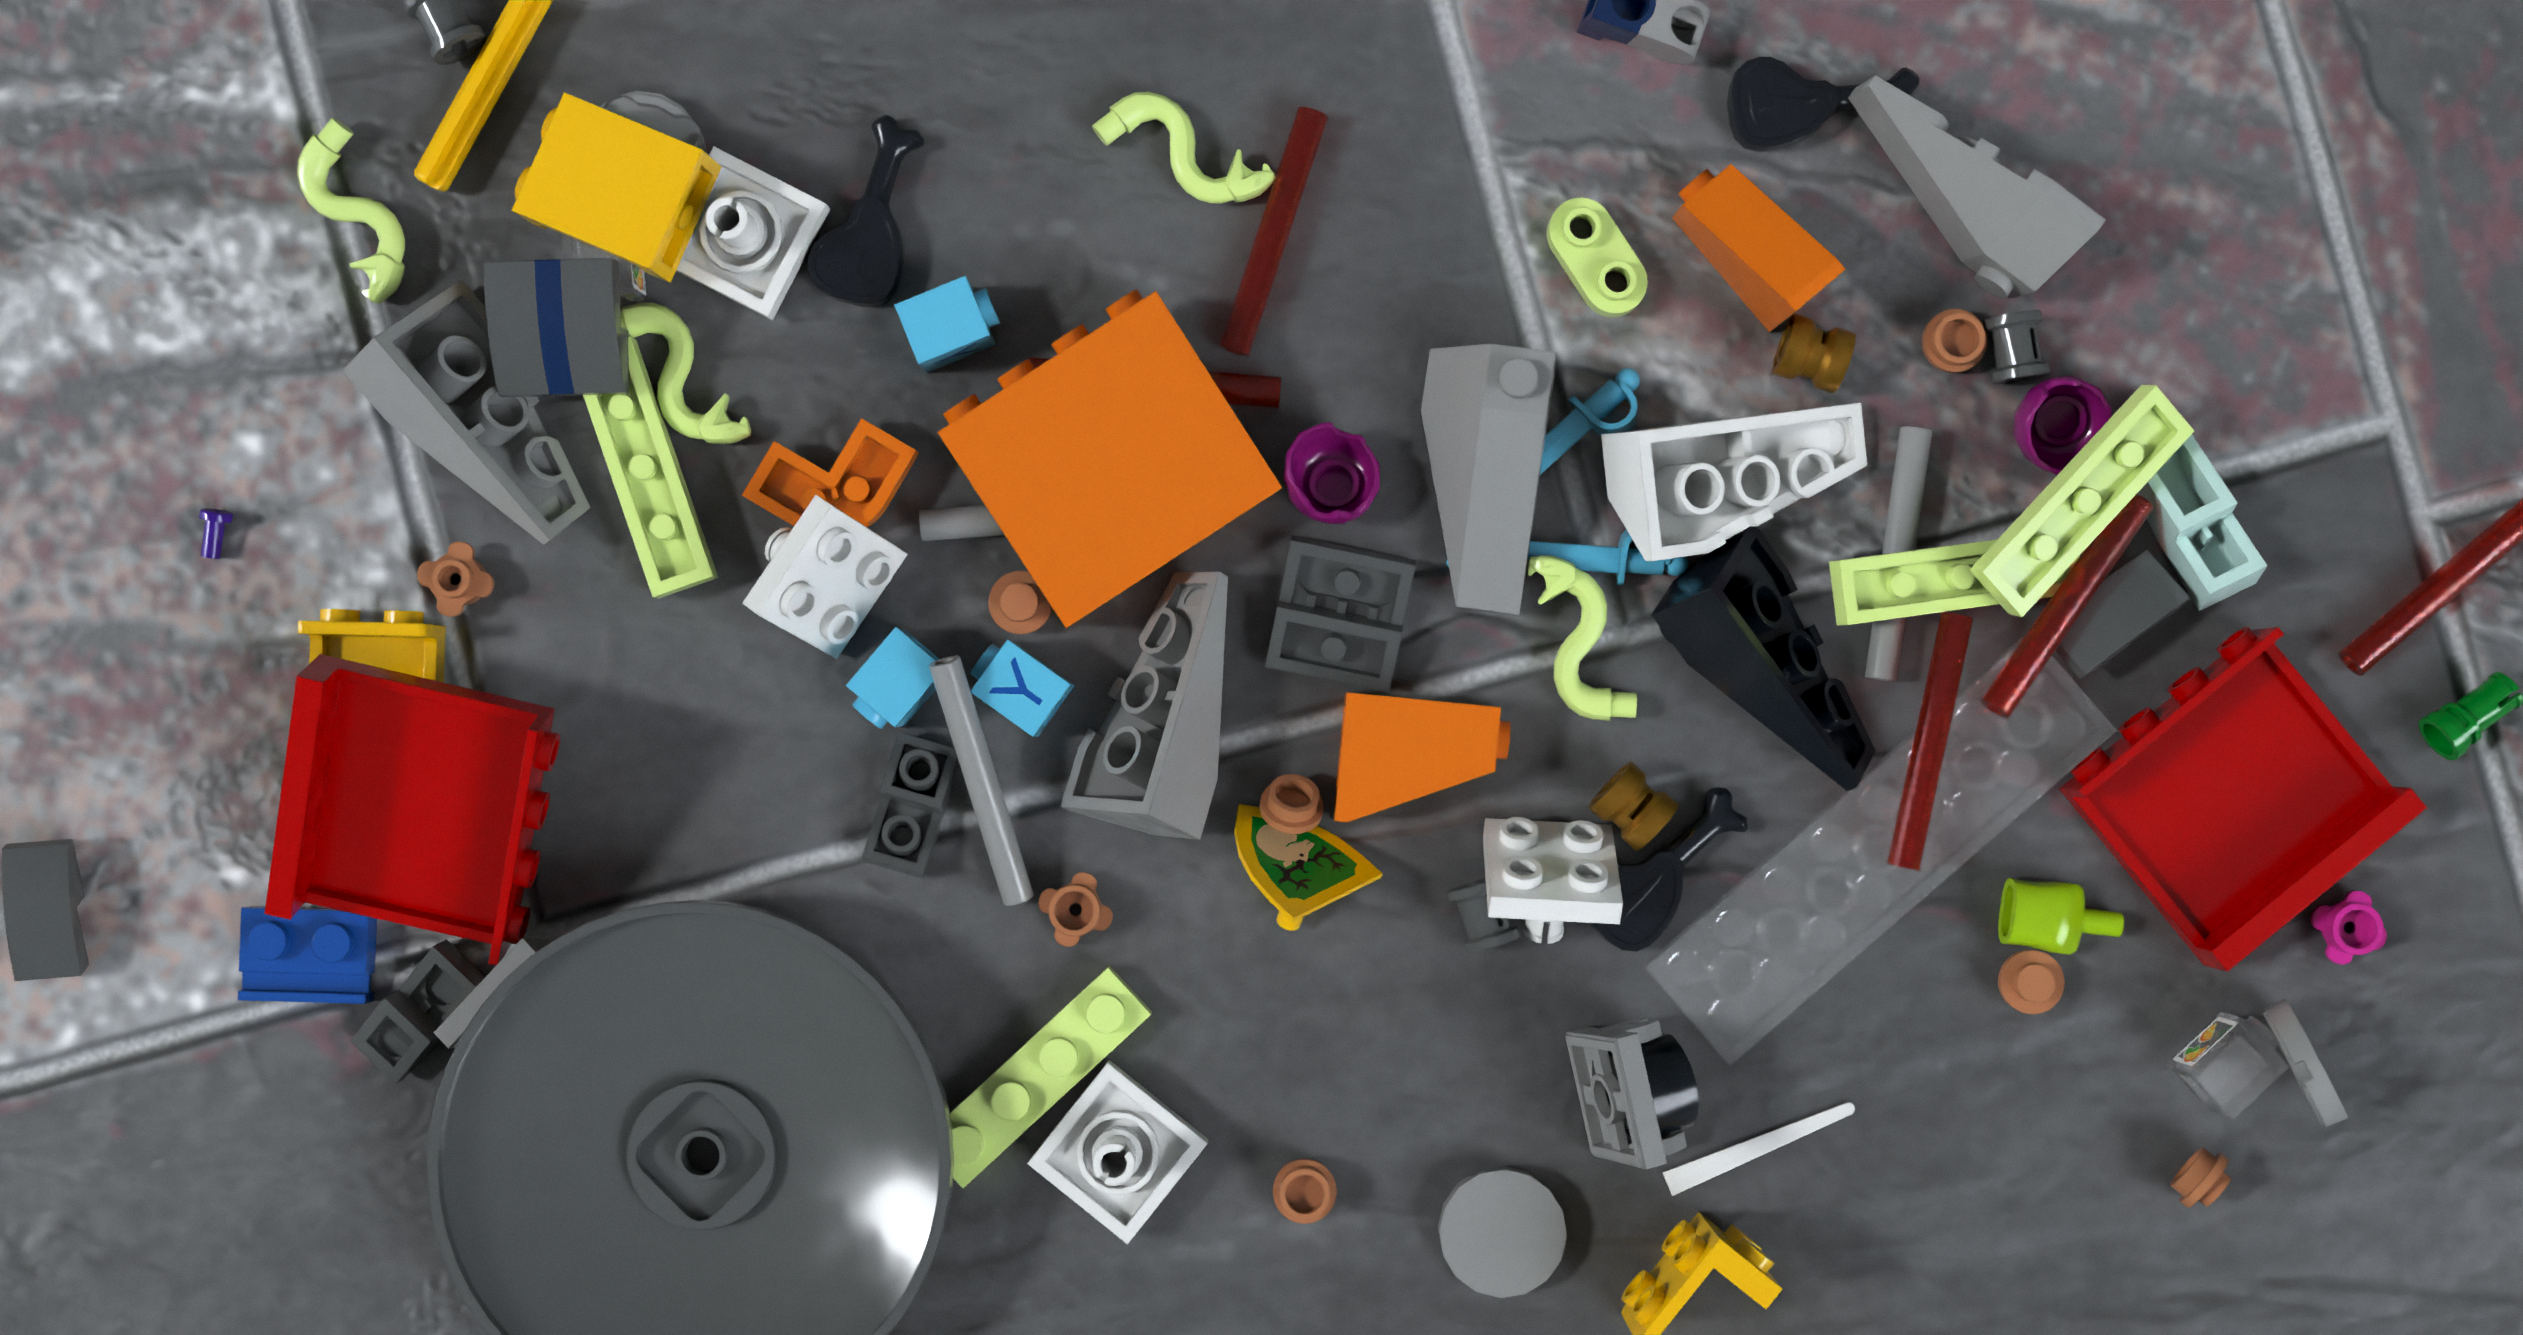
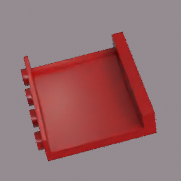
[2059,627,2427,972]
[264,654,560,965]

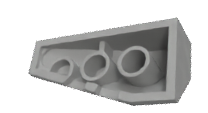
[1848,75,2106,299]
[342,279,591,545]
[1421,344,1556,616]
[1060,572,1228,840]

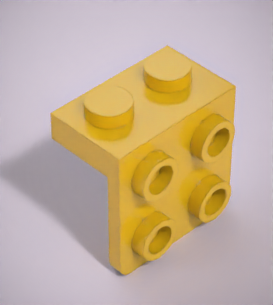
[1621,1212,1782,1335]

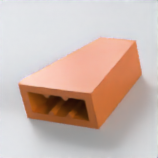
[1672,164,1846,333]
[1333,692,1511,822]

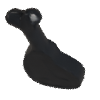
[1727,57,1920,152]
[808,115,924,307]
[1590,787,1748,952]

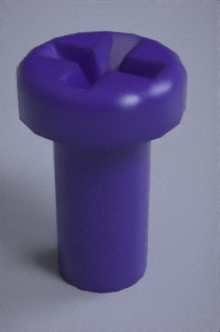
[199,508,233,559]

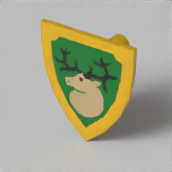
[1234,804,1383,931]

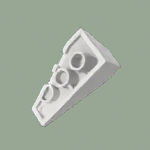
[1601,403,1867,561]

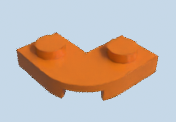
[742,418,919,527]

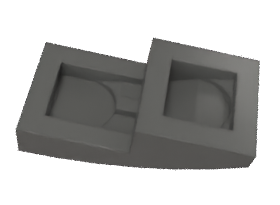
[350,939,486,1084]

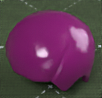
[2013,375,2113,475]
[1283,422,1380,524]

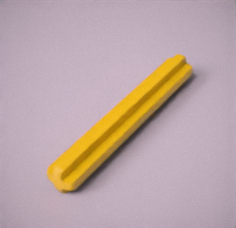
[414,0,553,192]

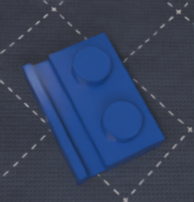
[238,906,377,1004]

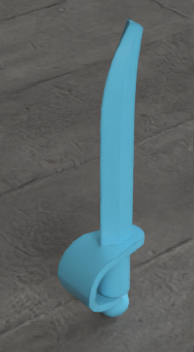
[1540,368,1640,475]
[1446,529,1688,585]

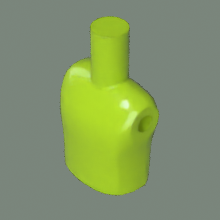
[1998,878,2124,955]

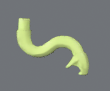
[1092,92,1276,204]
[297,117,405,304]
[620,302,752,444]
[1527,555,1637,721]

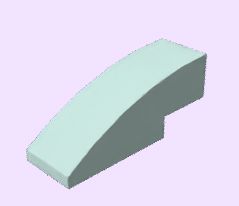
[2135,399,2267,611]

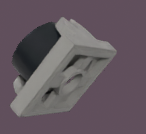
[1565,1018,1699,1169]

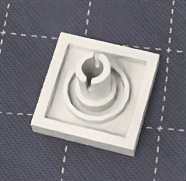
[676,146,830,321]
[742,495,908,659]
[1483,817,1623,944]
[1027,1060,1208,1244]

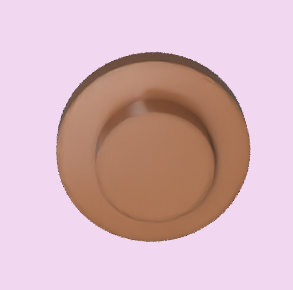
[1922,309,1987,373]
[988,571,1052,635]
[1259,774,1324,834]
[1998,949,2065,1014]
[2170,1147,2232,1208]
[1273,1158,1337,1224]

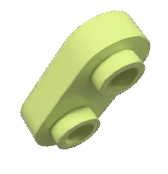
[1547,197,1648,317]

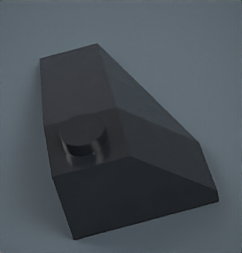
[1651,526,1876,791]

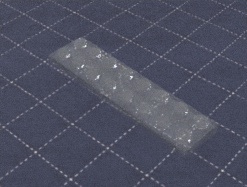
[1642,634,2117,1066]

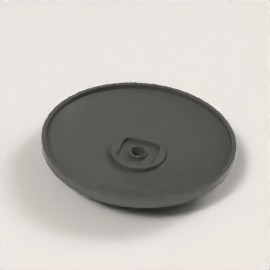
[426,900,954,1335]

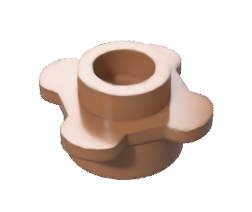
[417,541,494,617]
[1038,872,1113,947]

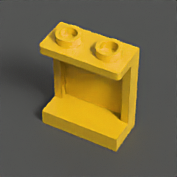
[512,92,722,283]
[297,609,446,682]

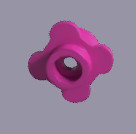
[2310,890,2387,965]

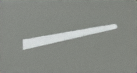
[1663,1102,1855,1196]

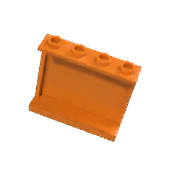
[937,289,1282,628]

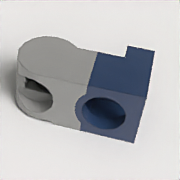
[1576,0,1711,64]

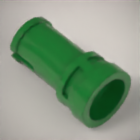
[2418,672,2523,761]

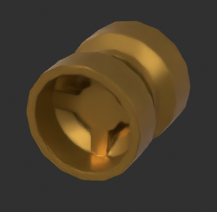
[1772,313,1856,393]
[1588,761,1679,851]

